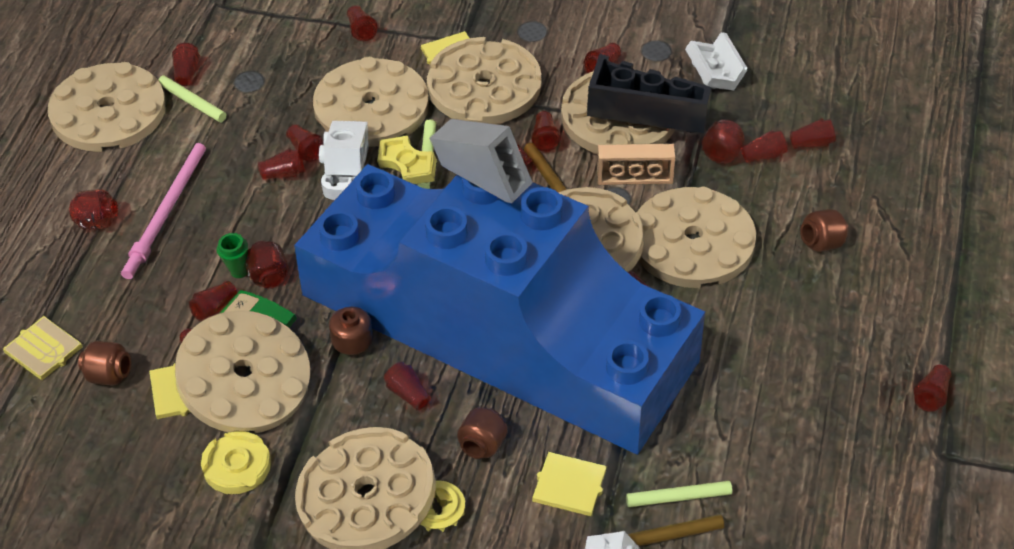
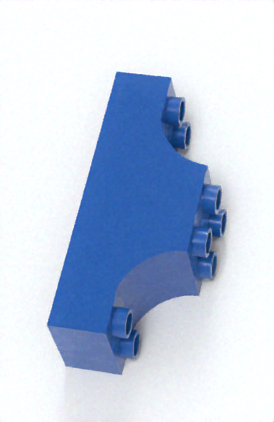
[294,164,705,455]

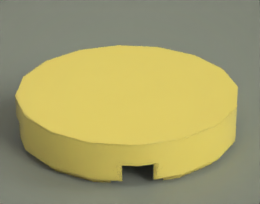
[201,431,271,494]

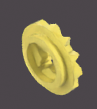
[420,481,465,532]

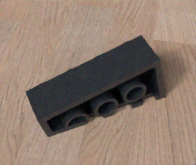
[587,54,712,133]

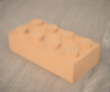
[597,144,675,185]

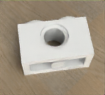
[319,121,369,176]

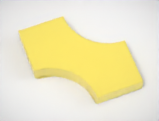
[377,136,437,184]

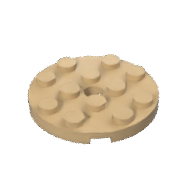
[427,37,541,125]
[313,57,429,147]
[48,62,166,152]
[561,69,675,155]
[558,187,644,273]
[637,187,756,288]
[175,311,310,433]
[295,427,436,549]

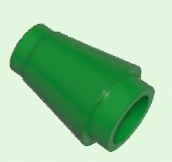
[217,233,249,278]

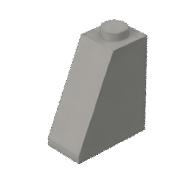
[430,119,533,203]

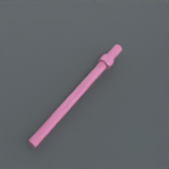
[121,143,206,279]

